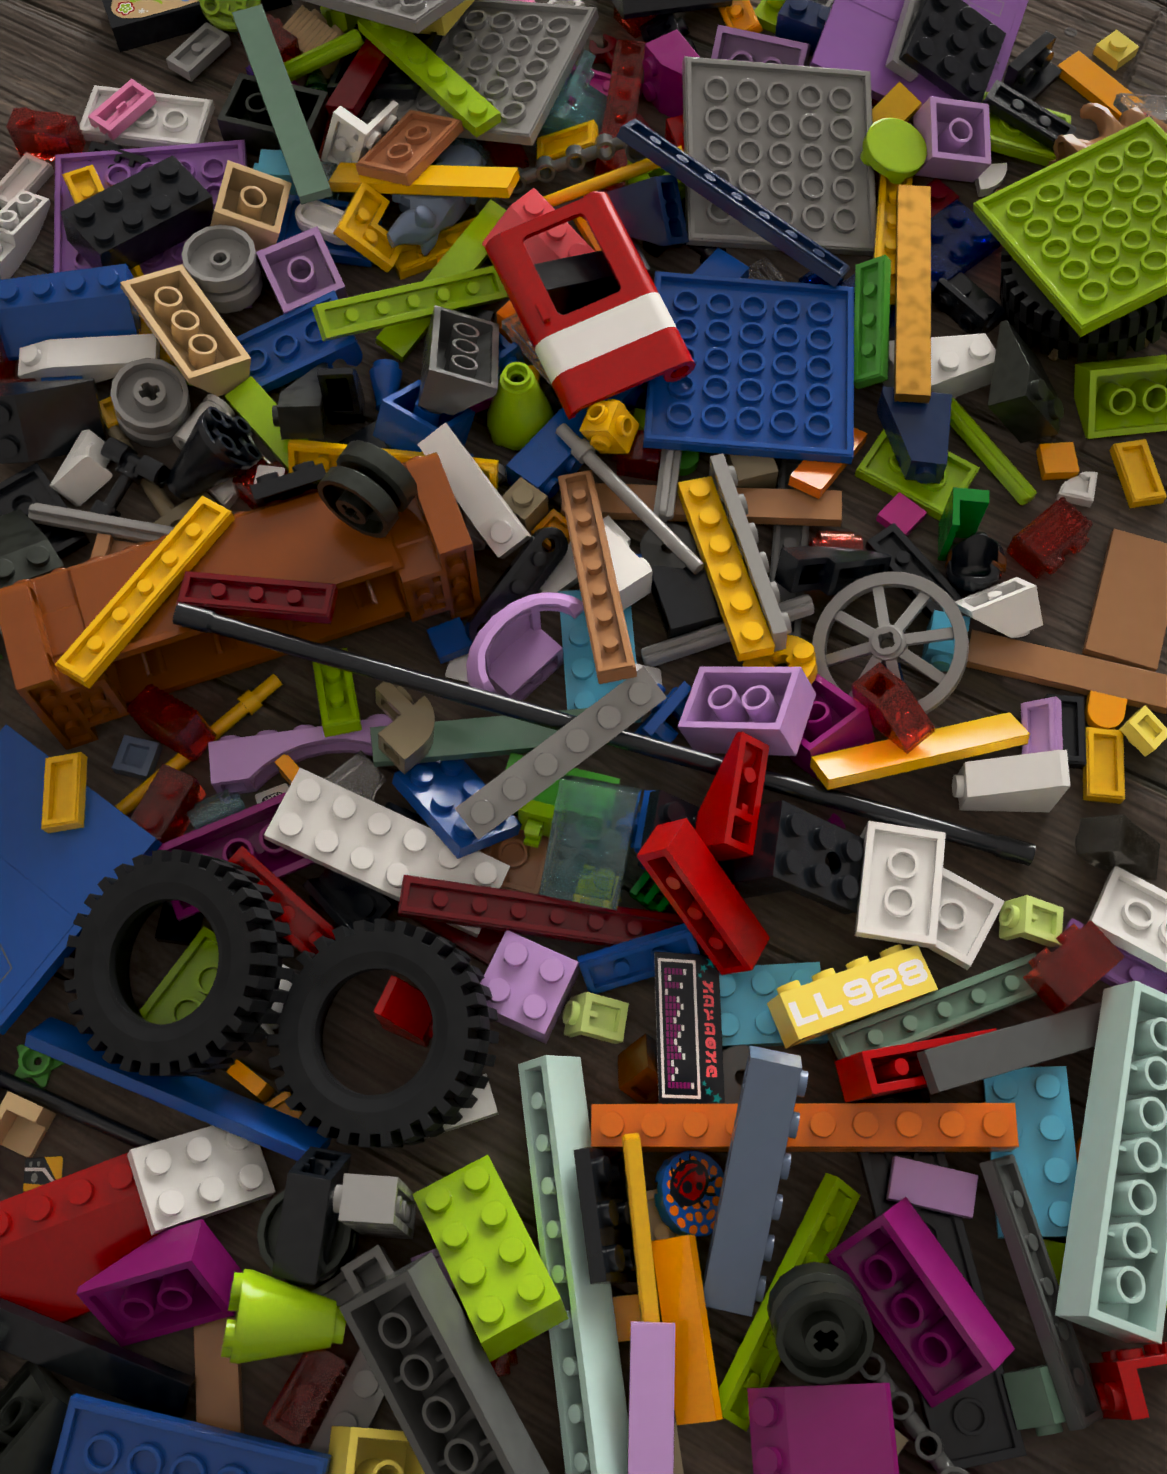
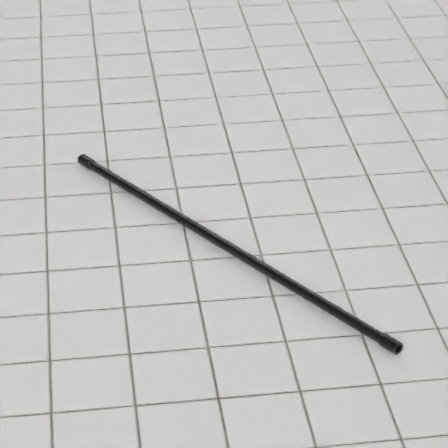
[173,602,1036,866]

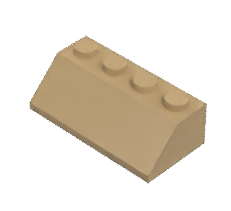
[120,264,251,396]

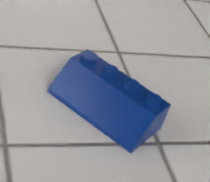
[0,264,141,361]

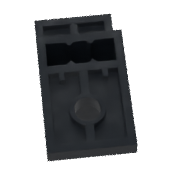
[638,790,864,914]

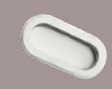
[295,200,346,245]

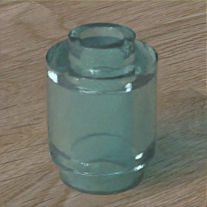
[187,788,246,830]

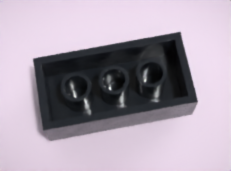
[61,155,214,269]

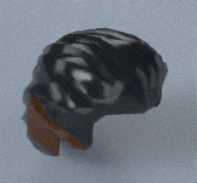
[945,532,1007,595]

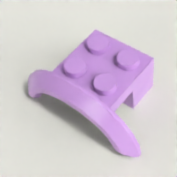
[466,592,584,701]

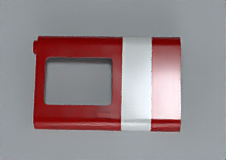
[485,191,696,420]

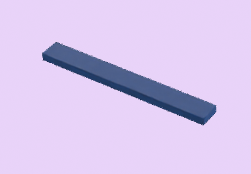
[25,1017,331,1161]

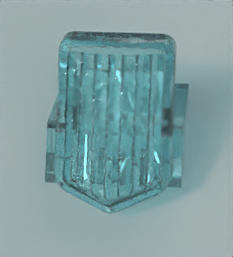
[541,49,611,133]

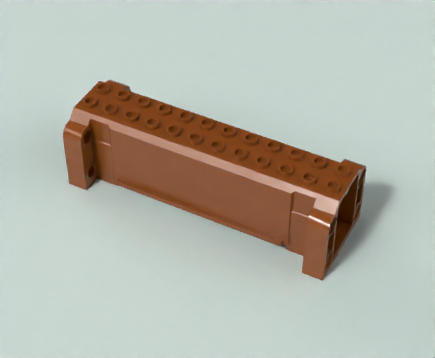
[0,452,481,750]

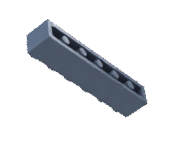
[702,1045,808,1317]

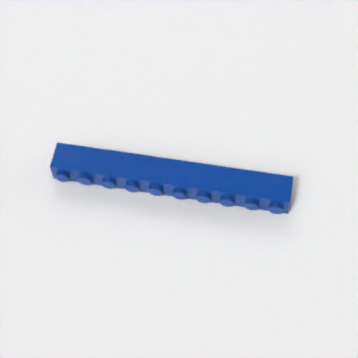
[506,247,750,498]

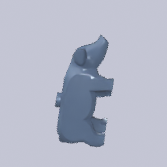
[387,145,486,257]

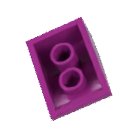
[642,29,700,117]
[787,666,875,781]
[76,1219,243,1347]
[747,1383,899,1474]

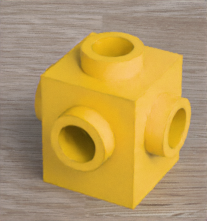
[579,399,640,454]

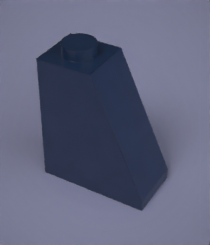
[606,175,689,247]
[877,386,952,484]

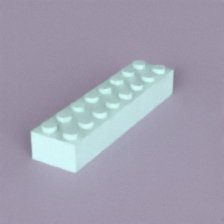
[1055,981,1167,1344]

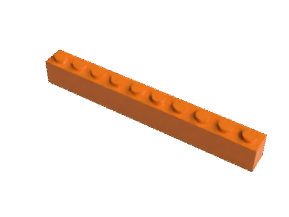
[591,1103,1019,1152]

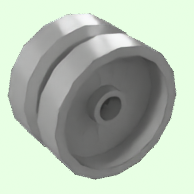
[181,224,263,313]
[110,358,192,448]

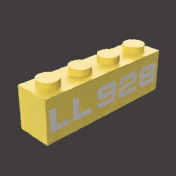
[767,944,938,1049]

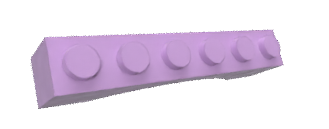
[208,714,420,797]

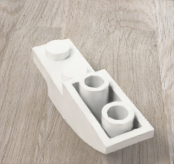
[0,190,51,280]

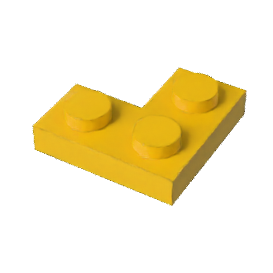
[333,181,405,273]

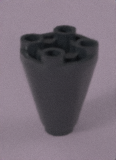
[167,406,262,500]

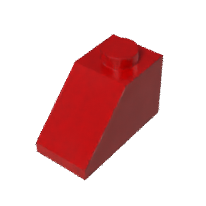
[373,975,433,1047]

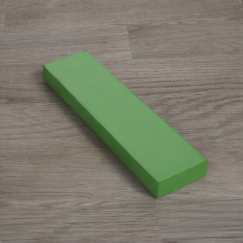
[854,255,891,389]

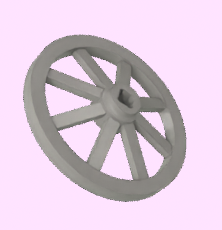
[812,572,969,724]

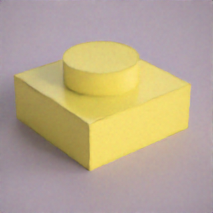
[1093,30,1139,71]
[1119,705,1167,757]

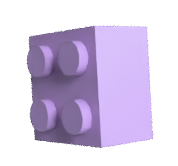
[913,96,991,182]
[256,226,348,314]
[480,930,579,1044]

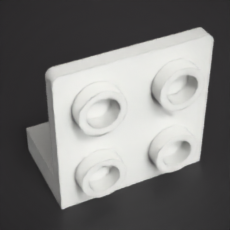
[320,100,399,170]

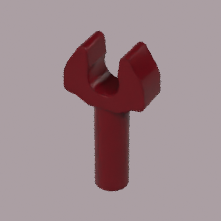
[589,34,631,80]

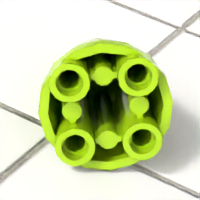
[487,362,554,450]
[221,1269,346,1364]

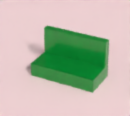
[938,487,989,561]

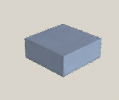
[112,735,163,780]

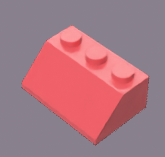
[482,188,595,264]

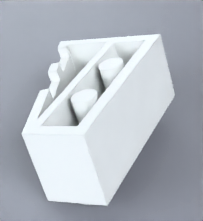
[883,333,996,398]

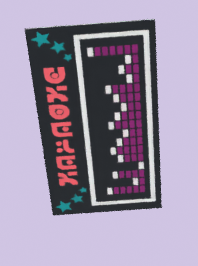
[654,951,725,1104]

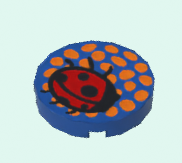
[654,1151,724,1237]

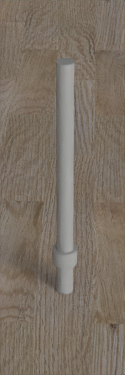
[556,423,705,574]

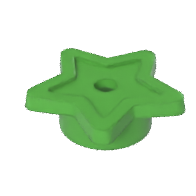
[14,1044,65,1087]

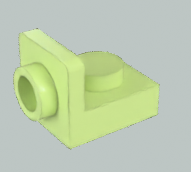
[999,895,1064,947]
[562,992,629,1044]

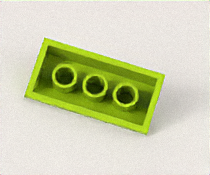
[1074,355,1167,439]

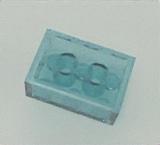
[539,774,642,910]

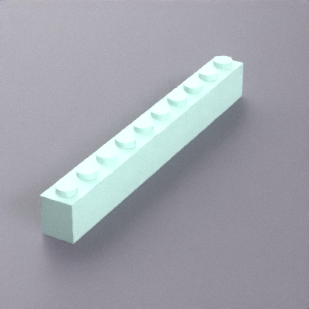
[518,1055,628,1474]

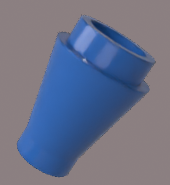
[369,359,403,411]

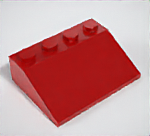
[0,1152,158,1323]

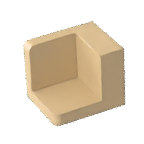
[0,1091,56,1158]

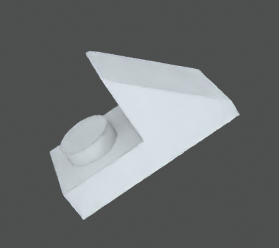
[50,429,113,507]

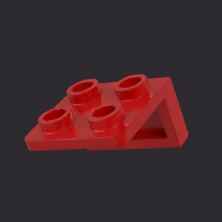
[1089,1342,1167,1420]

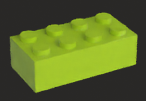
[412,1155,569,1362]

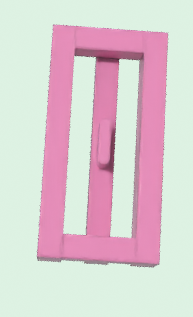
[88,79,157,140]

